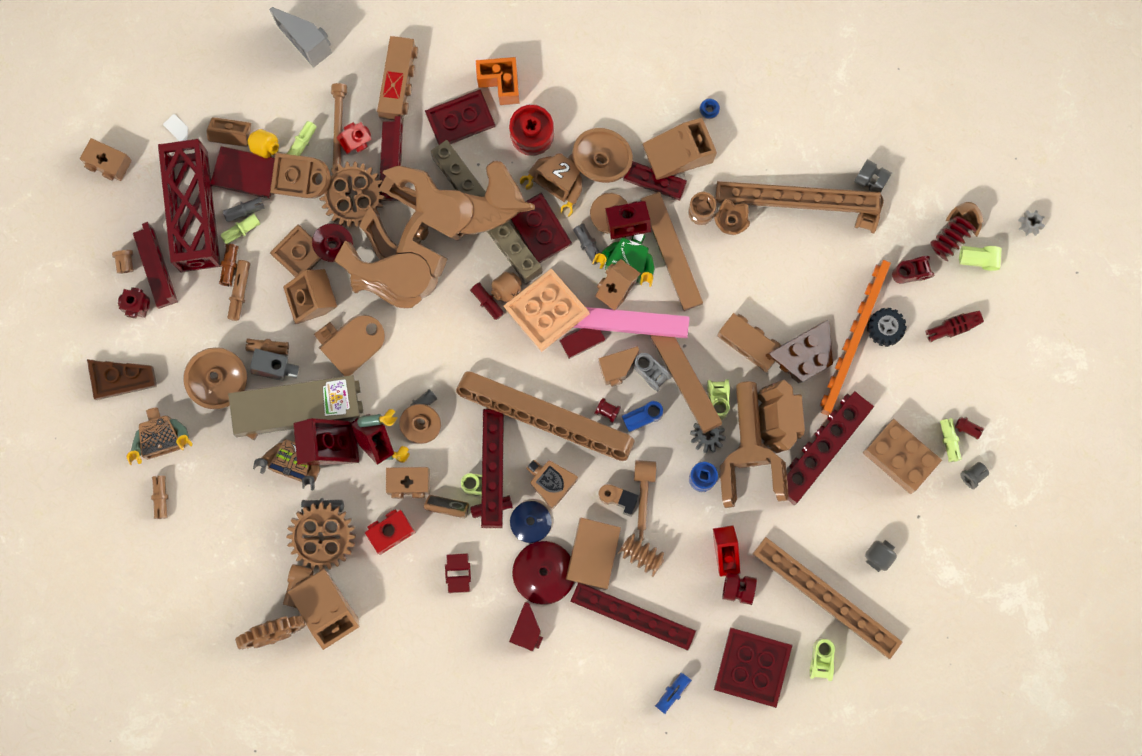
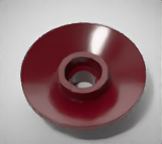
[312,224,353,262]

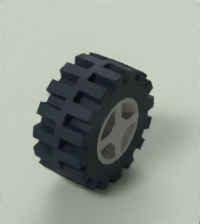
[867,308,907,347]

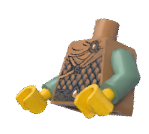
[126,407,193,465]

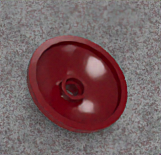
[512,541,574,605]

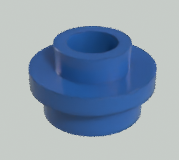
[700,99,720,119]

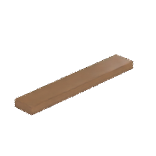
[640,192,703,311]
[650,335,722,434]

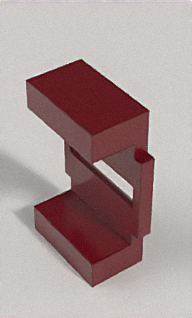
[445,553,471,594]

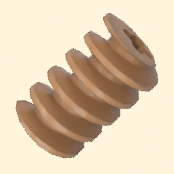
[617,533,664,577]

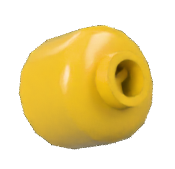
[248,129,279,158]

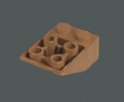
[642,118,717,180]
[288,568,360,650]

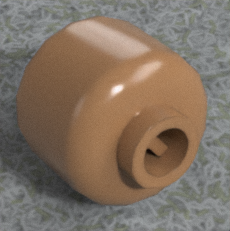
[491,272,522,302]

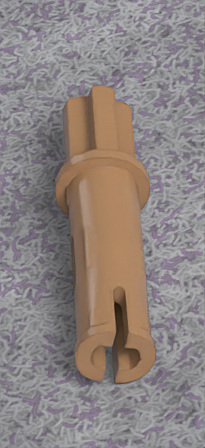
[227,260,251,321]

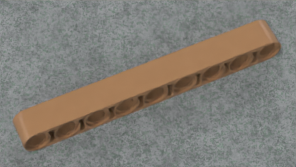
[456,371,635,461]

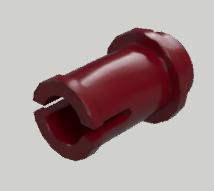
[955,417,984,440]

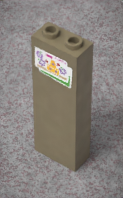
[228,375,363,438]

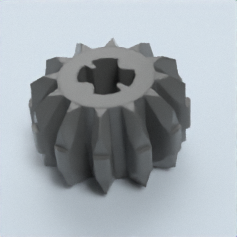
[690,423,726,453]

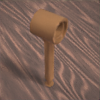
[634,460,656,541]

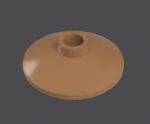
[399,404,441,444]

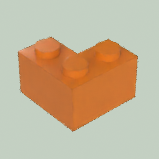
[476,57,520,105]

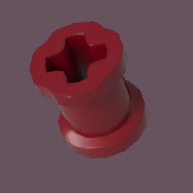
[594,398,621,423]

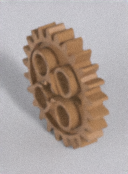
[319,161,385,228]
[286,502,356,570]
[235,615,306,650]

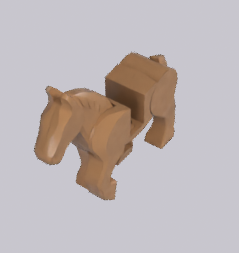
[334,161,535,308]

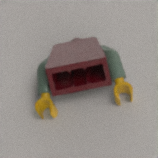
[352,409,410,465]

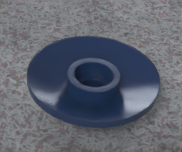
[510,501,552,543]

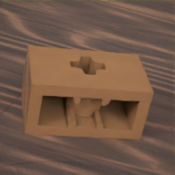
[80,138,132,181]
[595,259,641,311]
[386,467,430,499]

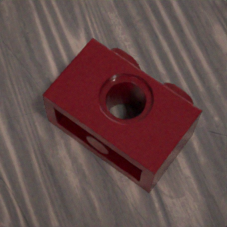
[605,201,651,240]

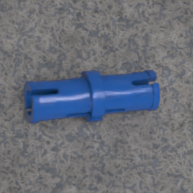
[655,672,692,714]

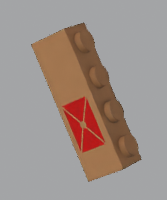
[377,36,418,121]

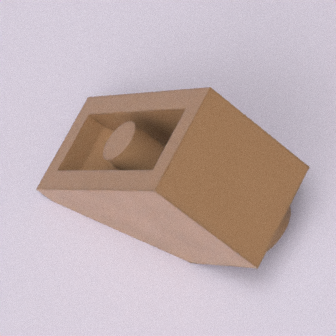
[598,346,639,387]

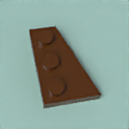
[87,359,157,400]

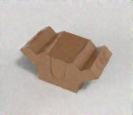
[758,379,805,454]

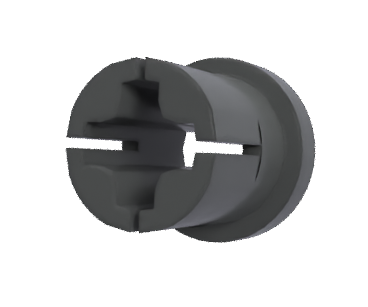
[960,462,989,489]

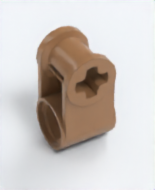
[854,195,884,234]

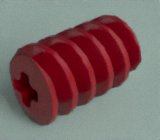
[930,216,976,261]

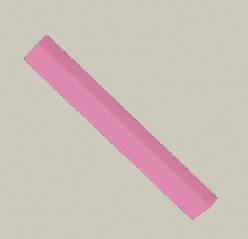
[573,307,690,338]

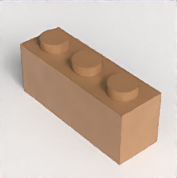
[717,313,781,373]

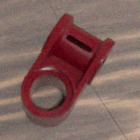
[892,256,935,284]

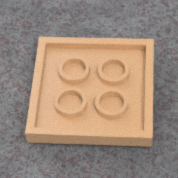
[504,268,590,352]

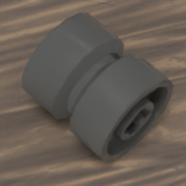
[854,159,892,192]

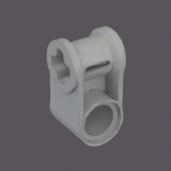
[634,353,672,392]

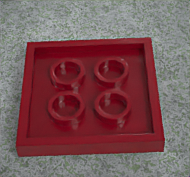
[714,627,793,708]

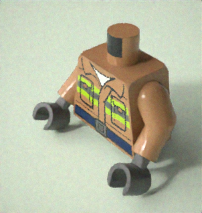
[253,439,320,491]

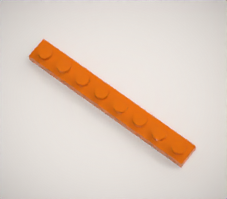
[819,260,891,416]

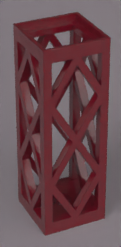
[158,139,221,273]

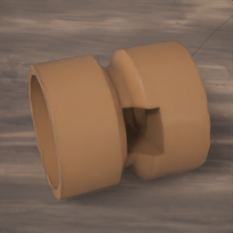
[688,192,716,225]

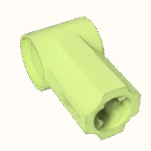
[959,246,1002,271]

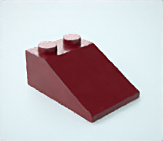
[294,418,359,465]

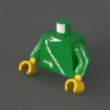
[592,234,655,287]

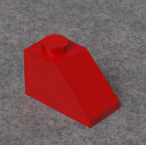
[713,525,741,577]

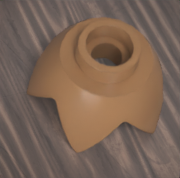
[714,199,750,235]
[945,202,983,237]

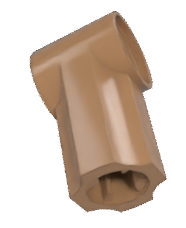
[283,564,314,608]

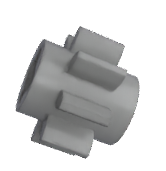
[1018,210,1045,236]

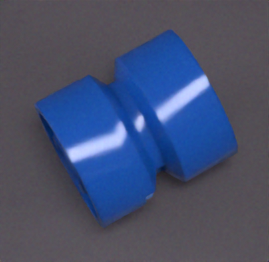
[689,462,718,492]

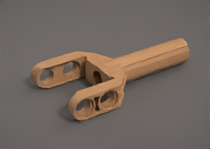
[720,381,788,508]

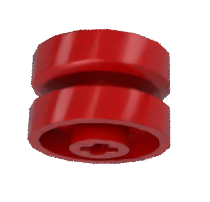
[509,105,554,156]

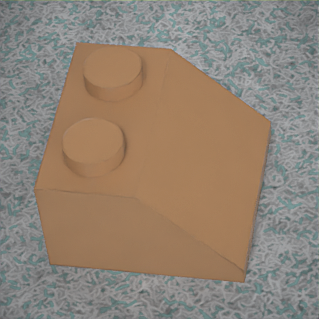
[283,269,337,324]

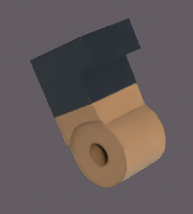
[599,484,639,517]

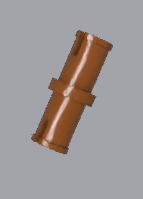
[219,244,239,287]

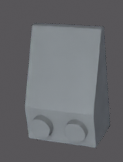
[269,7,332,68]

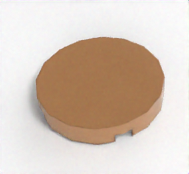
[590,193,628,234]

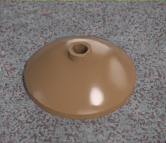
[572,128,633,183]
[183,347,247,409]

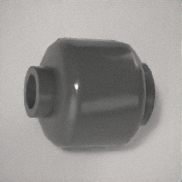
[865,540,897,572]

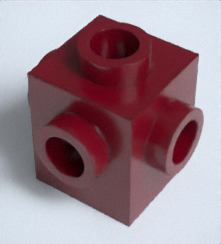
[118,287,150,319]

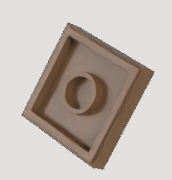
[270,224,321,278]

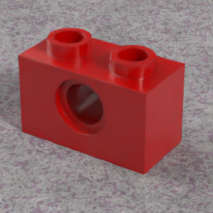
[365,509,416,555]

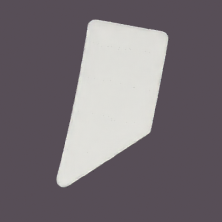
[163,114,188,141]

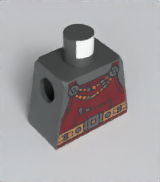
[250,348,299,381]

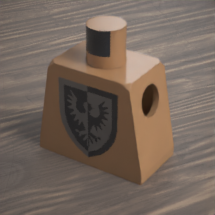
[526,460,578,510]

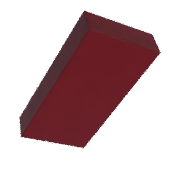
[559,328,605,359]

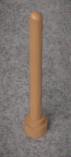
[331,83,347,175]

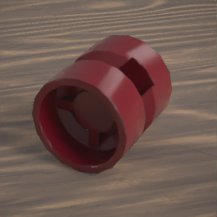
[722,572,757,605]

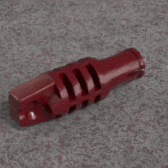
[925,311,984,342]

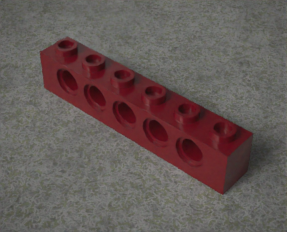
[787,391,875,506]

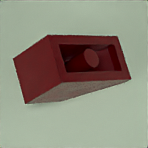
[509,602,543,652]

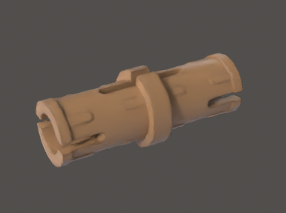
[245,338,289,355]
[151,476,168,519]

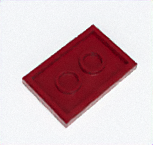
[425,89,496,145]
[210,146,275,199]
[511,192,572,263]

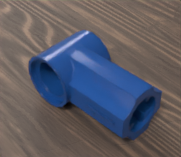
[622,401,663,433]

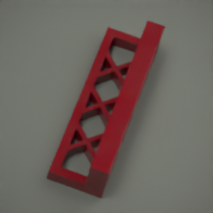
[379,116,403,201]
[133,222,178,309]

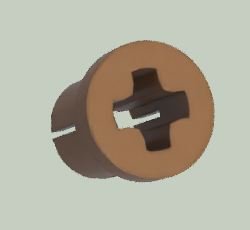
[112,250,134,274]

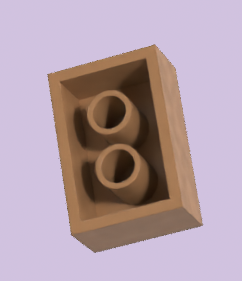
[863,419,942,494]

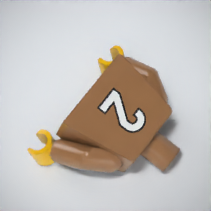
[520,153,582,217]

